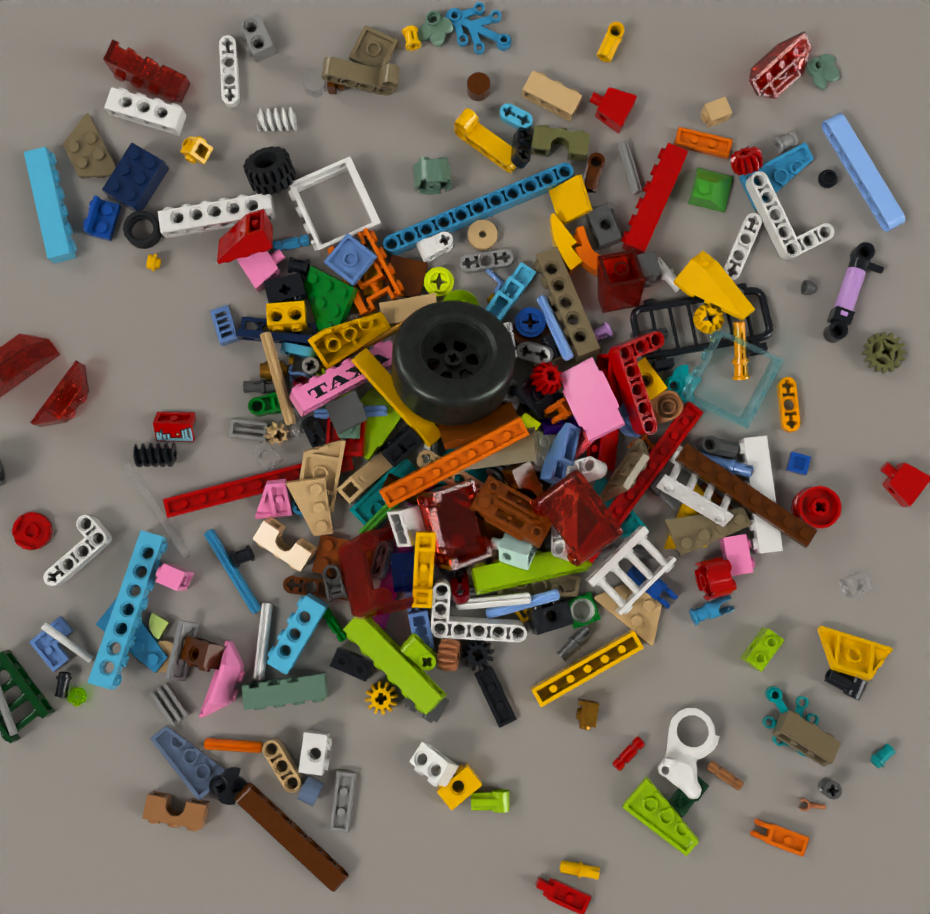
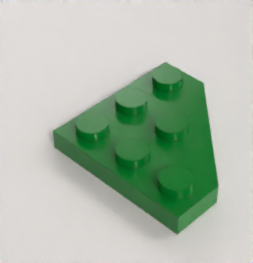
[304,266,358,332]

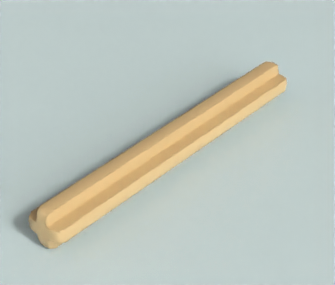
[260,331,296,425]

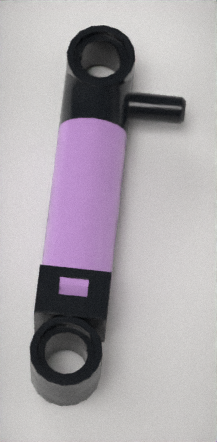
[823,242,884,343]

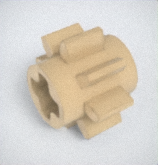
[264,421,289,446]

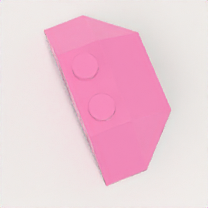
[199,640,245,718]

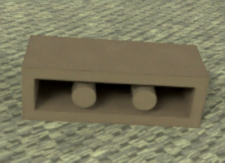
[772,710,841,767]

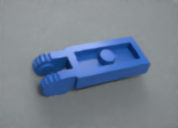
[626,565,678,609]

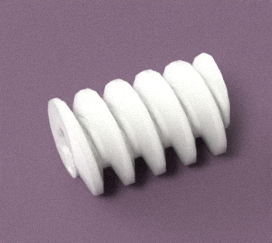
[257,107,297,132]

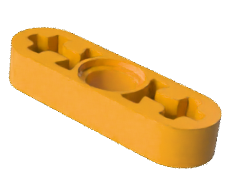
[777,377,800,433]

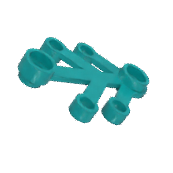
[762,686,819,757]

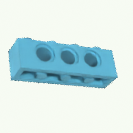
[267,593,329,675]

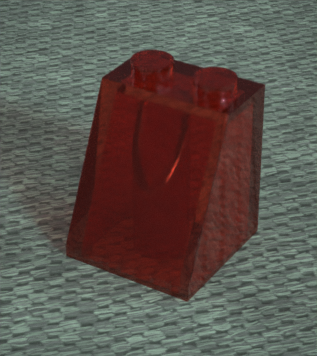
[597,249,646,313]

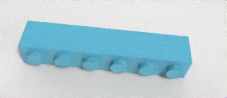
[24,147,77,264]

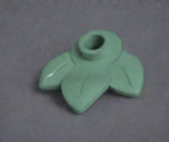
[418,10,453,47]
[806,54,840,90]

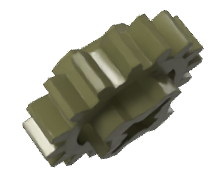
[862,332,906,374]

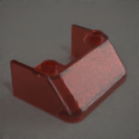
[338,527,414,619]

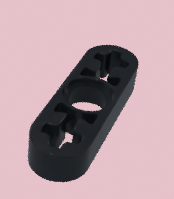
[511,127,532,169]

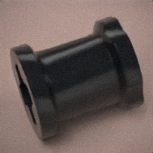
[288,256,310,276]
[230,545,255,568]

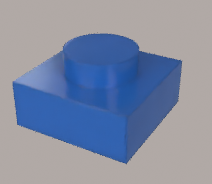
[786,452,811,476]

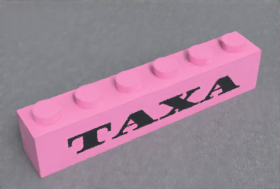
[289,340,393,417]

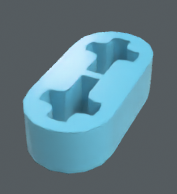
[500,103,533,130]
[280,342,316,359]

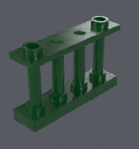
[0,650,56,744]

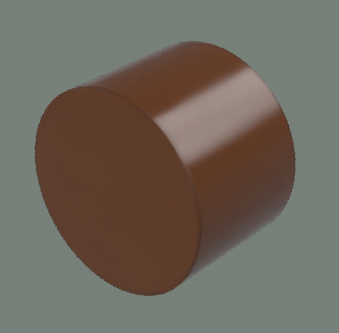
[467,72,490,101]

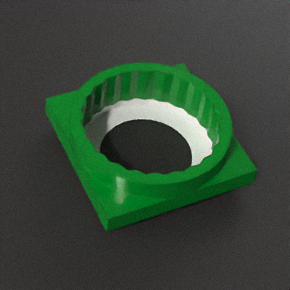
[567,592,601,629]

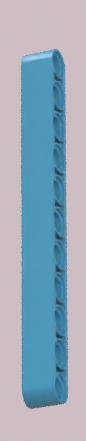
[383,163,574,256]

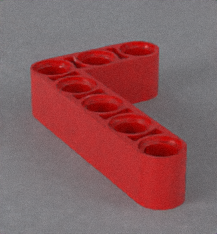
[608,331,664,435]

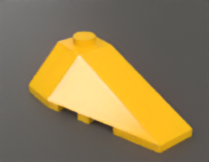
[673,250,755,321]
[308,312,391,369]

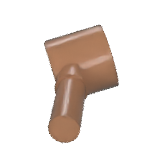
[798,797,826,811]

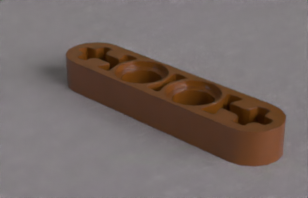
[283,576,359,601]

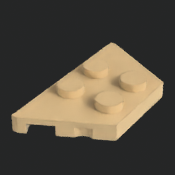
[299,439,346,512]
[593,583,662,646]

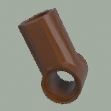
[583,152,605,193]

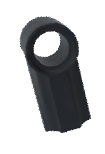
[824,669,868,701]

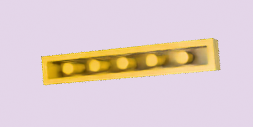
[530,630,644,707]

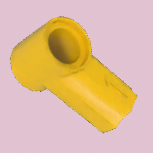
[596,21,624,63]

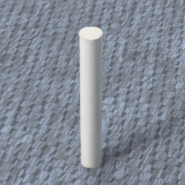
[40,622,94,663]

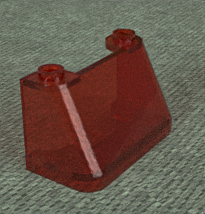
[530,470,623,567]
[417,479,493,571]

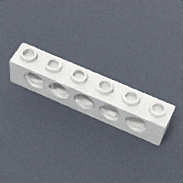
[157,193,276,238]

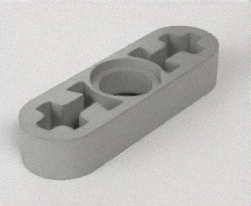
[459,249,513,274]

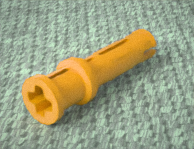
[732,321,750,380]

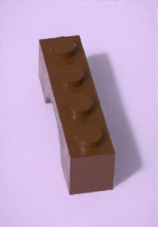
[502,462,551,538]

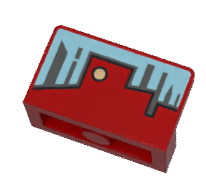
[153,412,196,442]

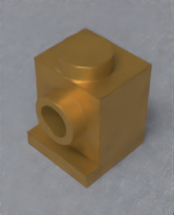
[576,699,599,730]

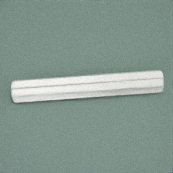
[456,592,531,610]
[253,603,273,681]

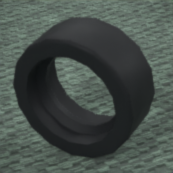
[123,210,162,249]

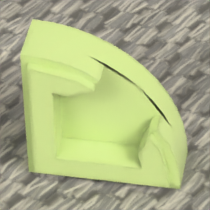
[149,613,170,639]

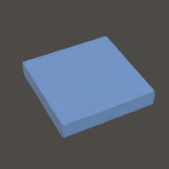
[324,233,378,287]

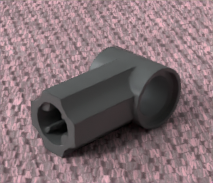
[697,436,739,459]
[648,471,682,510]

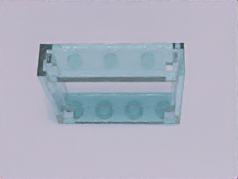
[682,328,785,429]

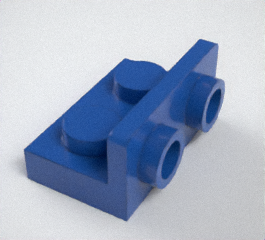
[83,195,122,241]

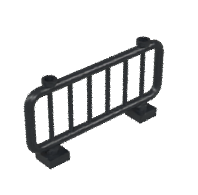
[630,283,773,372]

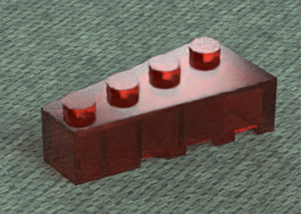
[103,39,191,103]

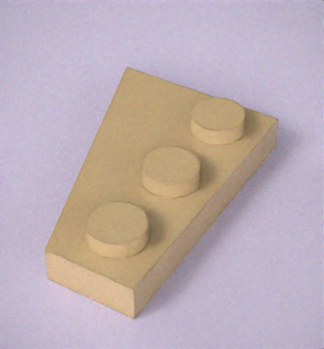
[286,476,333,536]

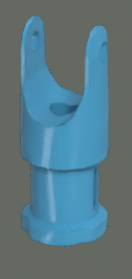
[689,595,735,626]

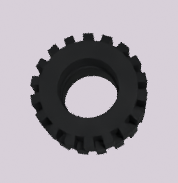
[243,146,296,195]

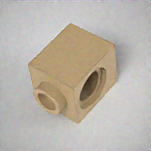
[700,96,732,128]

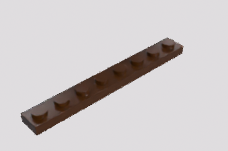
[675,443,817,548]

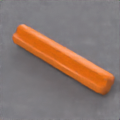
[204,738,263,753]

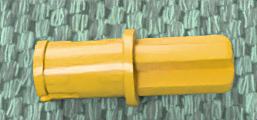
[559,860,600,880]

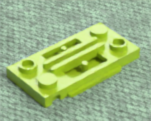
[361,387,402,461]

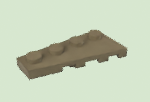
[664,507,752,556]
[497,574,581,597]

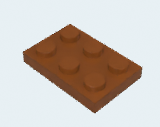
[312,535,376,585]

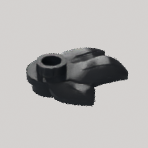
[209,767,247,805]

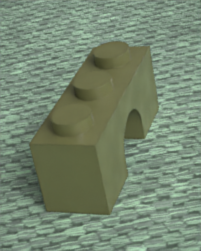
[531,125,590,162]

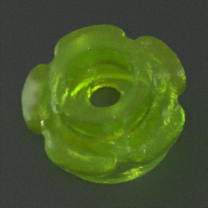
[67,687,87,707]

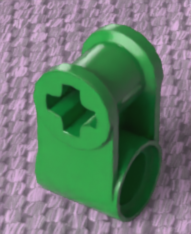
[248,392,282,417]

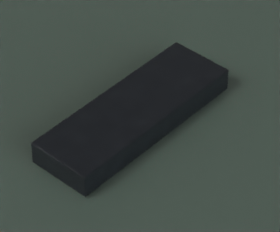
[474,665,517,728]

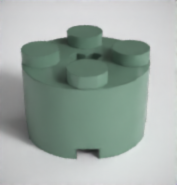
[413,157,452,195]

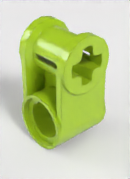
[399,633,436,671]

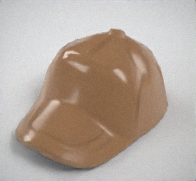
[650,390,684,424]

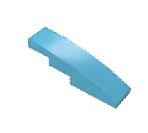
[486,262,537,322]

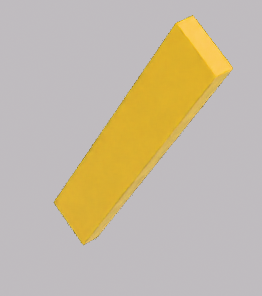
[351,348,441,447]

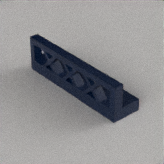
[237,317,317,347]

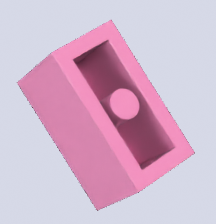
[719,534,755,576]
[155,563,195,591]

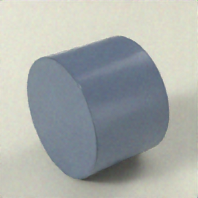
[297,776,324,807]

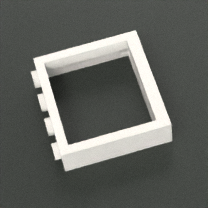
[288,156,382,255]

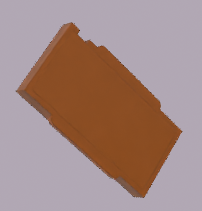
[438,402,518,450]
[470,475,558,548]

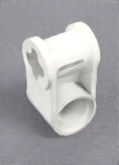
[416,231,453,262]

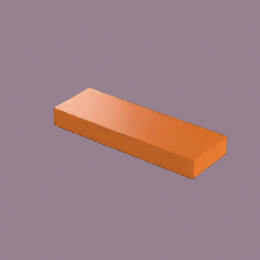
[674,127,733,159]

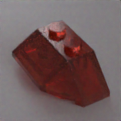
[749,32,813,99]
[0,333,61,397]
[30,360,89,427]

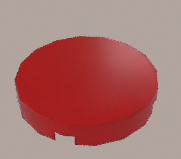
[12,512,53,550]

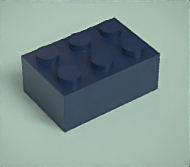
[102,142,169,212]

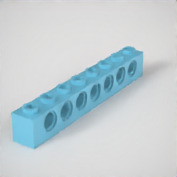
[87,530,168,690]

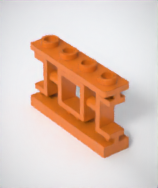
[327,227,404,317]

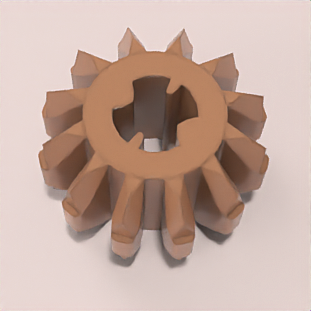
[437,638,461,672]

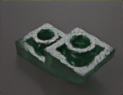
[668,775,709,817]

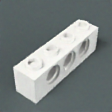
[104,87,187,136]

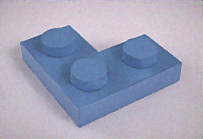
[29,616,74,672]

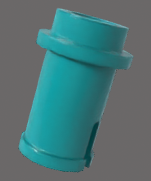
[870,743,896,769]

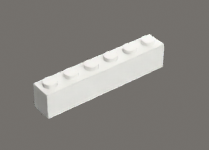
[738,435,783,554]

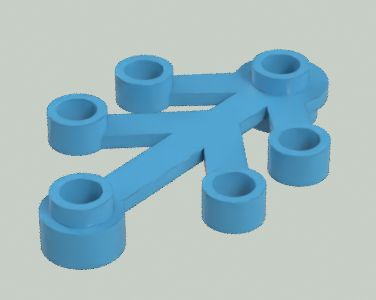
[445,2,511,55]

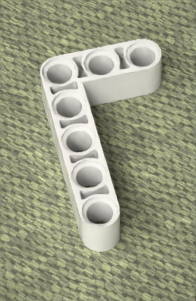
[745,171,834,260]
[551,456,607,561]
[431,578,527,642]

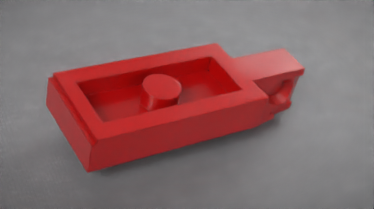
[535,877,592,914]

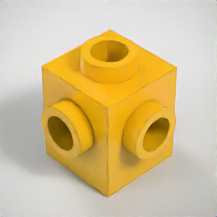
[180,136,214,164]

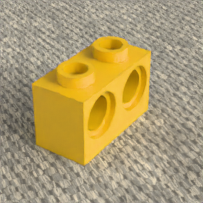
[266,301,308,333]

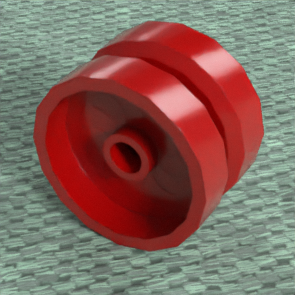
[791,486,842,529]

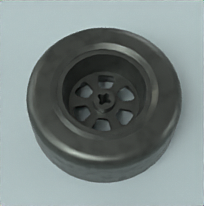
[391,301,516,426]

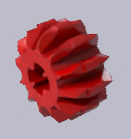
[731,146,763,176]
[530,362,564,395]

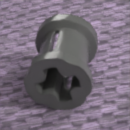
[818,778,842,800]

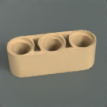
[262,738,304,793]

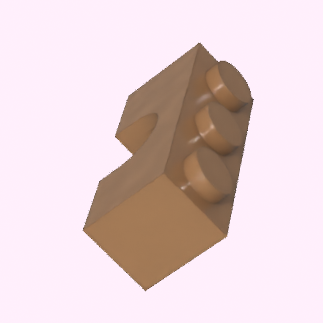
[142,791,210,831]

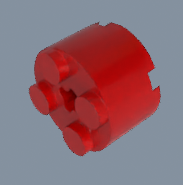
[695,557,737,600]

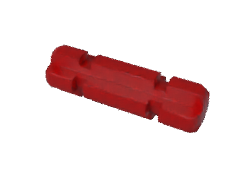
[612,737,645,771]

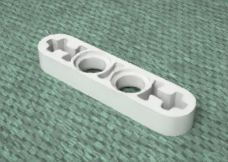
[219,35,240,108]
[723,213,762,281]

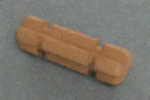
[707,761,744,791]

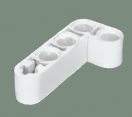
[43,515,112,586]

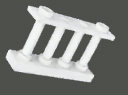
[656,446,733,527]
[585,526,677,615]

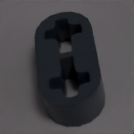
[302,416,326,448]

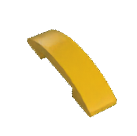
[412,531,436,608]

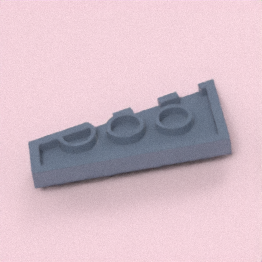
[150,725,226,801]

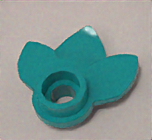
[664,364,702,402]

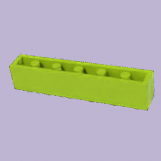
[471,543,592,595]
[343,611,447,715]

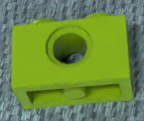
[740,627,784,672]

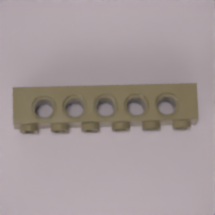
[534,247,600,362]

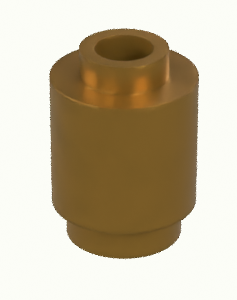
[260,361,288,380]

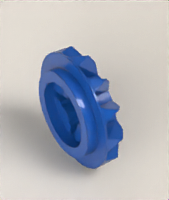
[515,307,546,338]

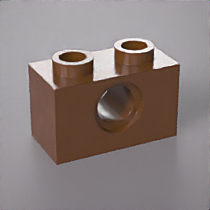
[180,636,225,672]

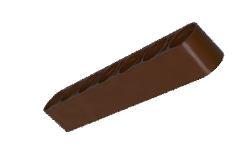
[235,783,349,892]

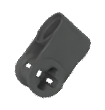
[322,563,349,602]

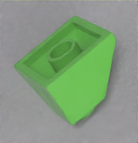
[688,168,733,213]

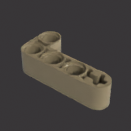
[322,57,400,96]

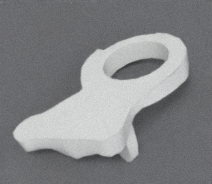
[658,708,720,799]

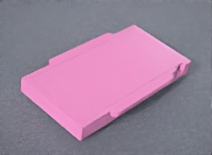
[560,357,626,442]

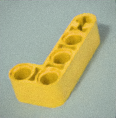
[454,108,516,173]

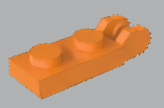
[544,397,574,424]
[750,818,809,857]

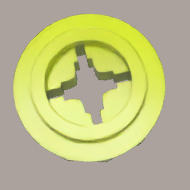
[424,267,454,297]

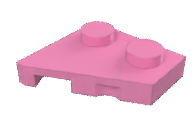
[255,479,293,519]

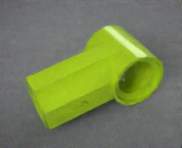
[471,789,510,813]

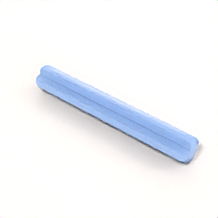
[537,295,574,361]
[485,589,560,619]

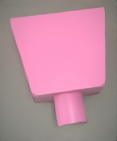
[236,249,286,293]

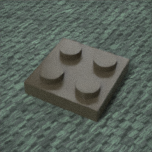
[349,25,398,69]

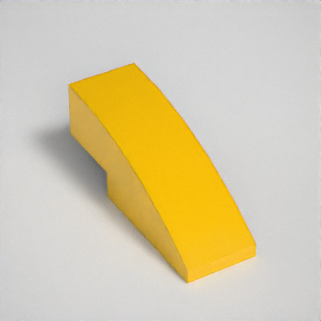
[549,213,582,275]

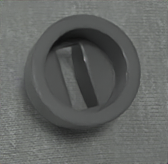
[801,280,817,295]

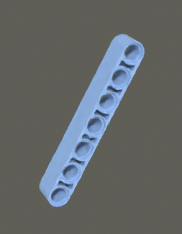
[822,113,905,232]

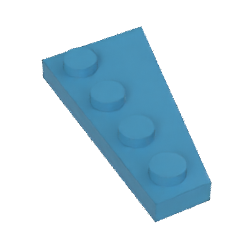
[739,142,814,211]
[96,598,168,673]

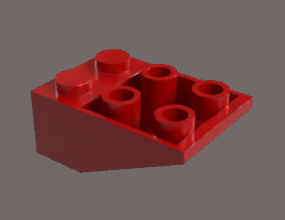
[217,209,273,264]

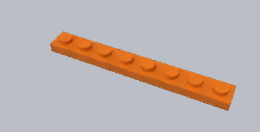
[379,416,530,508]

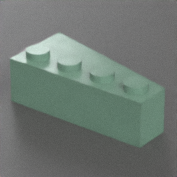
[242,672,329,710]

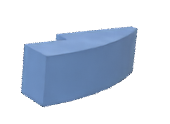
[539,423,581,485]

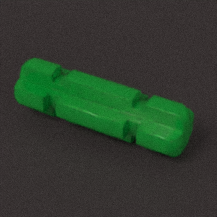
[323,607,347,642]

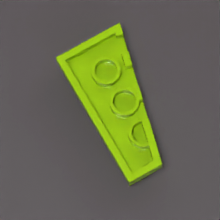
[622,775,699,856]

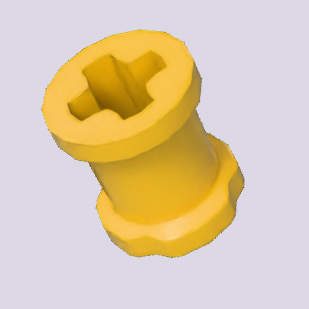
[402,25,422,51]

